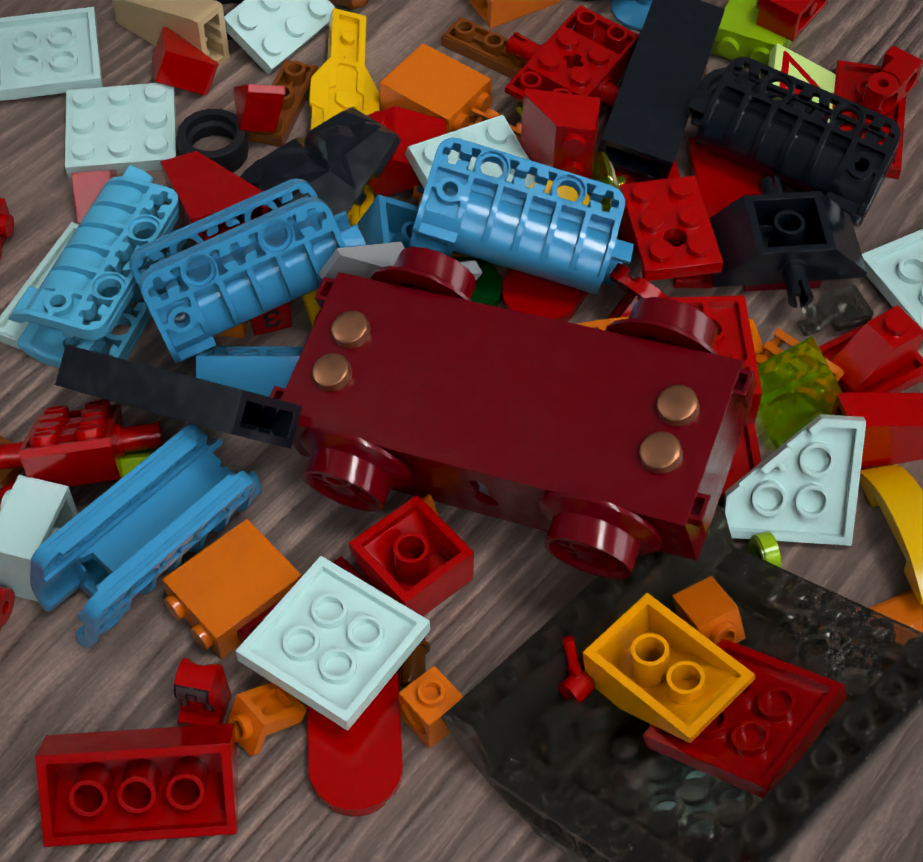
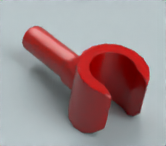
[558,636,595,705]

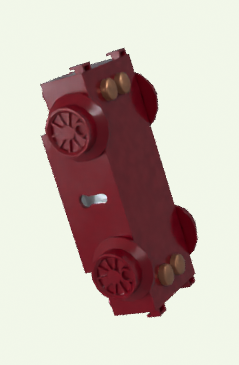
[269,247,757,579]

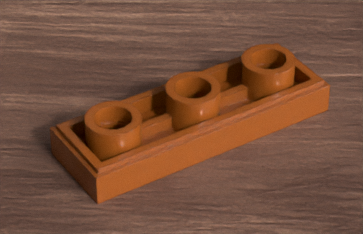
[441,17,527,79]
[248,60,318,147]

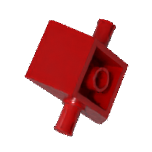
[505,5,640,108]
[0,399,163,486]

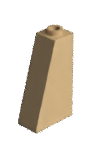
[112,0,230,67]

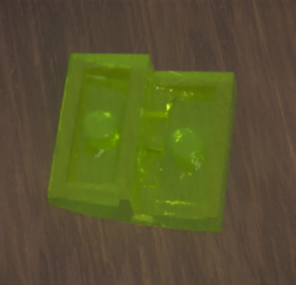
[757,336,843,449]

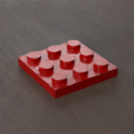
[643,638,847,801]

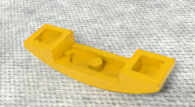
[859,464,923,605]

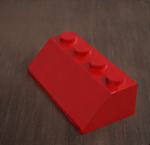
[35,723,238,847]

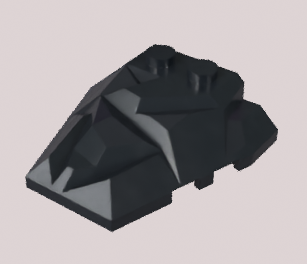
[240,107,401,216]

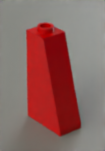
[160,151,271,245]
[831,392,923,470]

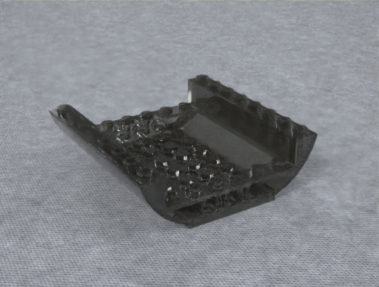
[441,505,923,862]

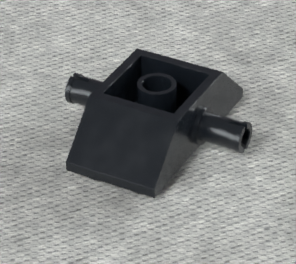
[709,175,867,308]

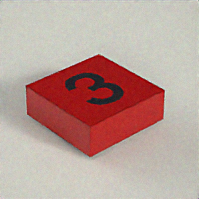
[250,302,292,336]

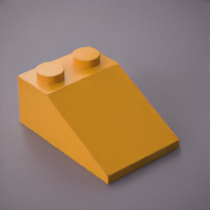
[582,593,755,743]

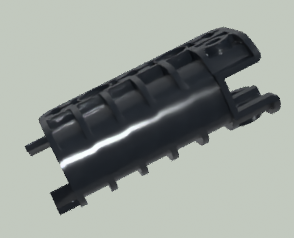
[688,57,901,226]

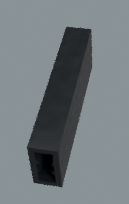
[594,0,725,181]
[55,345,302,449]

